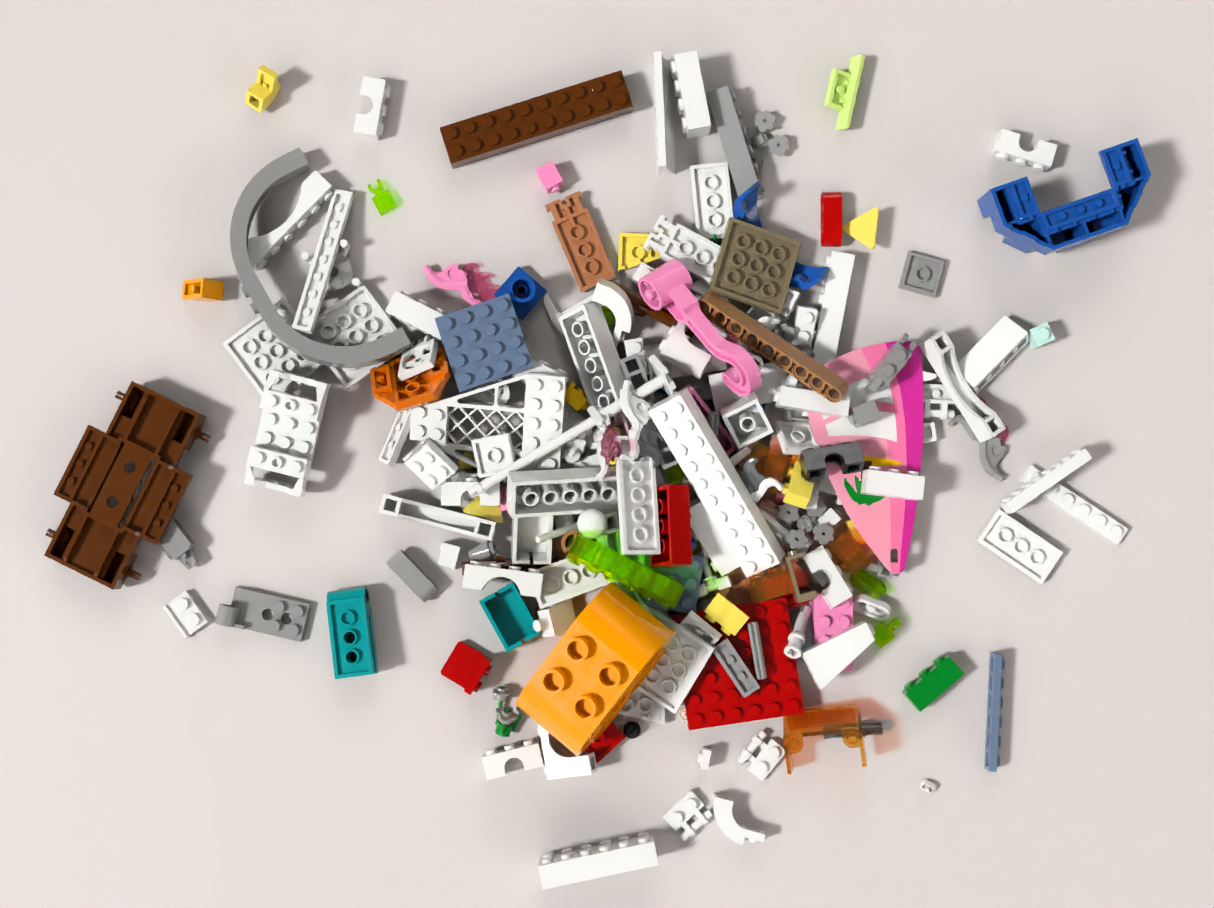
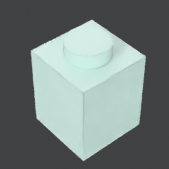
[1027,322,1055,349]

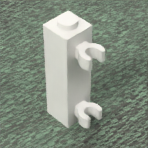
[773,375,851,418]

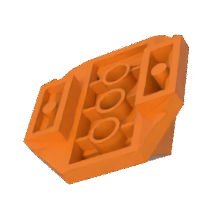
[370,348,450,412]

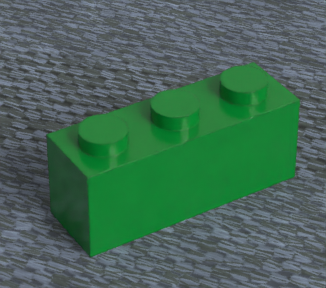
[902,655,964,712]

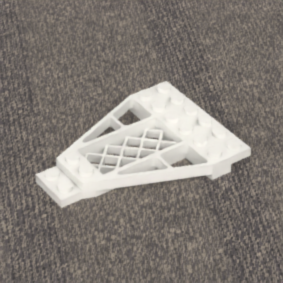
[409,372,567,483]

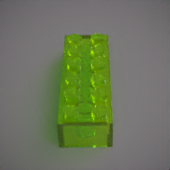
[565,531,685,609]

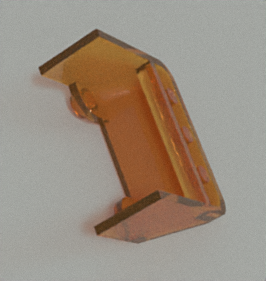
[783,704,867,774]

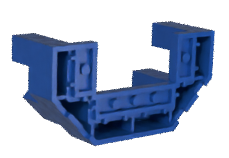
[977,138,1151,255]

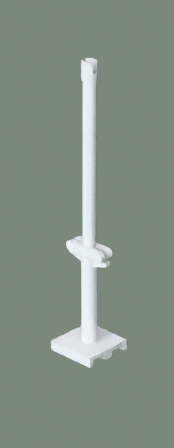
[467,354,677,499]

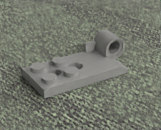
[215,587,311,642]

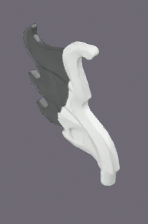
[619,380,664,468]
[740,458,784,502]

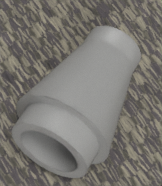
[468,540,498,561]

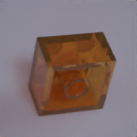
[739,442,793,495]
[825,530,871,575]
[745,566,795,603]

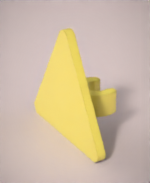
[842,207,879,249]
[463,495,503,523]

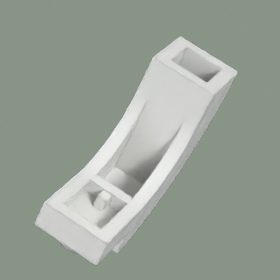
[591,278,634,348]

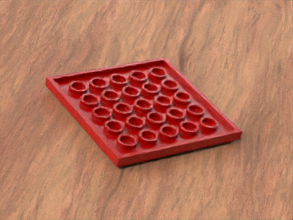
[671,597,804,730]

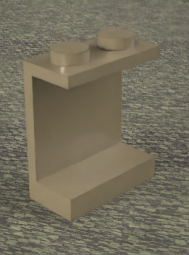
[783,549,818,603]

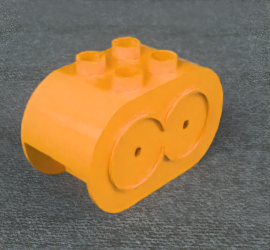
[516,582,676,756]

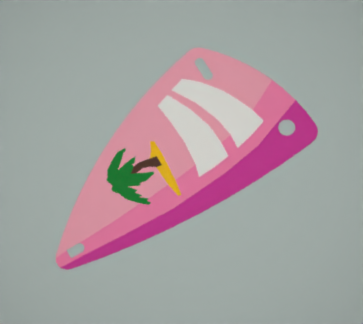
[803,341,924,574]

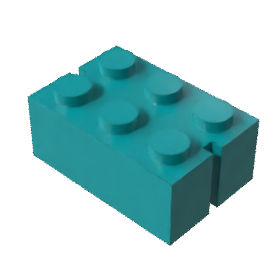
[479,582,541,652]

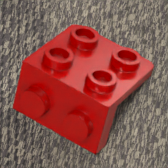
[441,641,493,695]

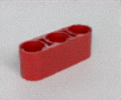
[821,192,842,247]

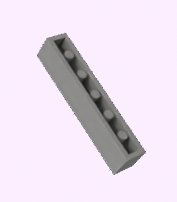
[706,85,765,199]

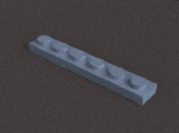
[984,653,1005,772]

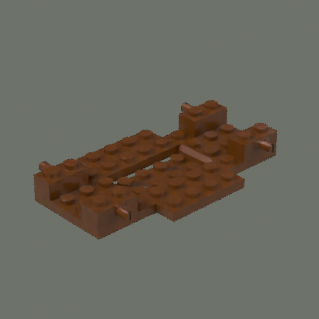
[44,381,211,590]

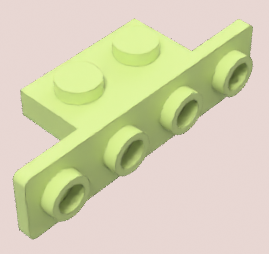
[824,54,865,131]

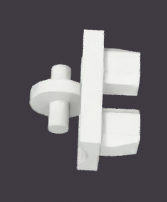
[564,432,586,464]

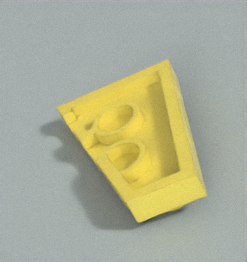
[618,233,661,272]

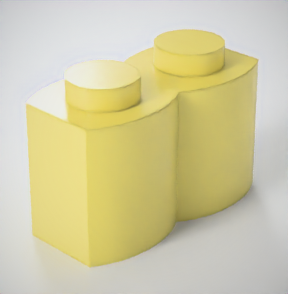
[704,592,750,636]

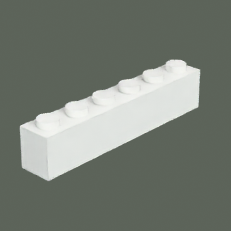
[812,251,855,366]

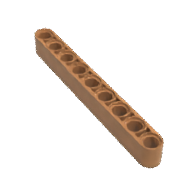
[698,292,849,403]

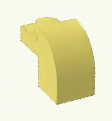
[245,65,281,113]

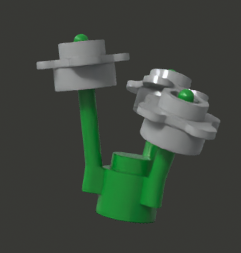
[492,686,529,737]

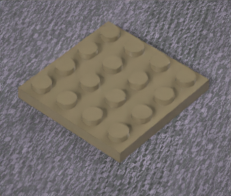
[708,217,801,315]

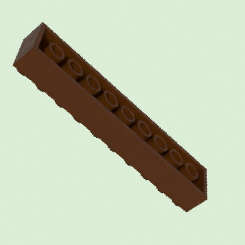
[440,70,633,169]

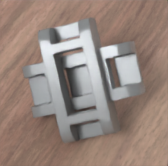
[866,550,900,579]

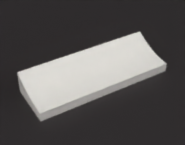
[652,51,676,175]

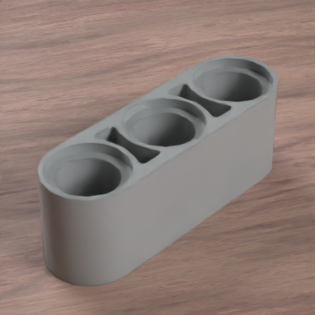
[386,549,439,602]

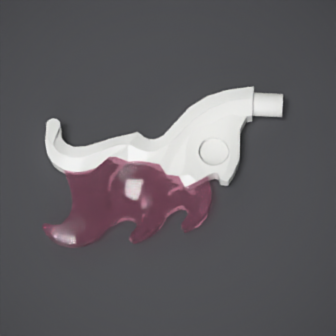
[585,420,622,481]

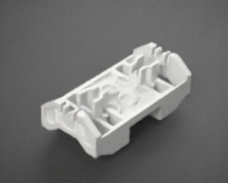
[244,370,331,497]

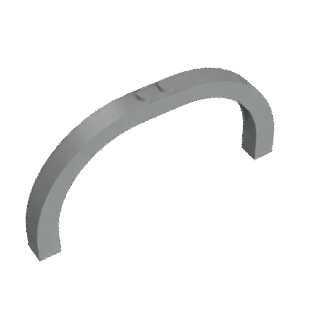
[230,147,411,368]

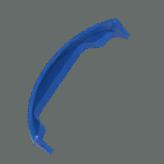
[733,181,830,290]

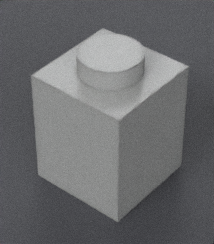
[848,399,881,428]

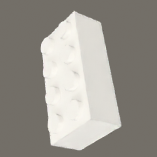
[670,50,711,139]

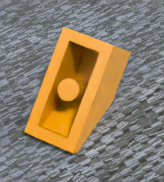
[182,278,224,302]

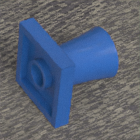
[493,266,547,320]

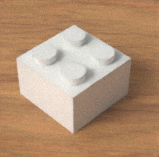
[720,392,774,449]

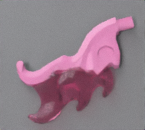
[422,263,500,305]

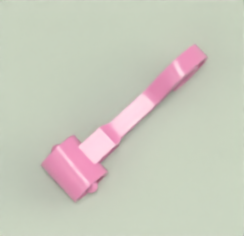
[638,259,762,397]

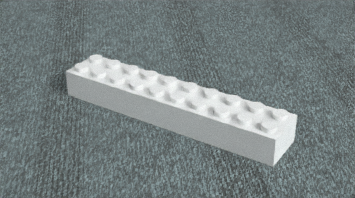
[385,290,570,388]
[558,302,664,486]
[648,388,785,577]

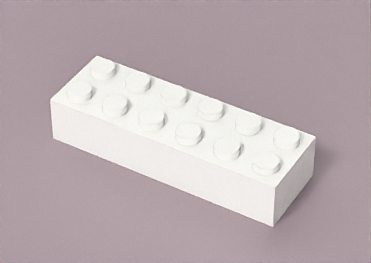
[506,466,618,518]
[538,832,659,890]

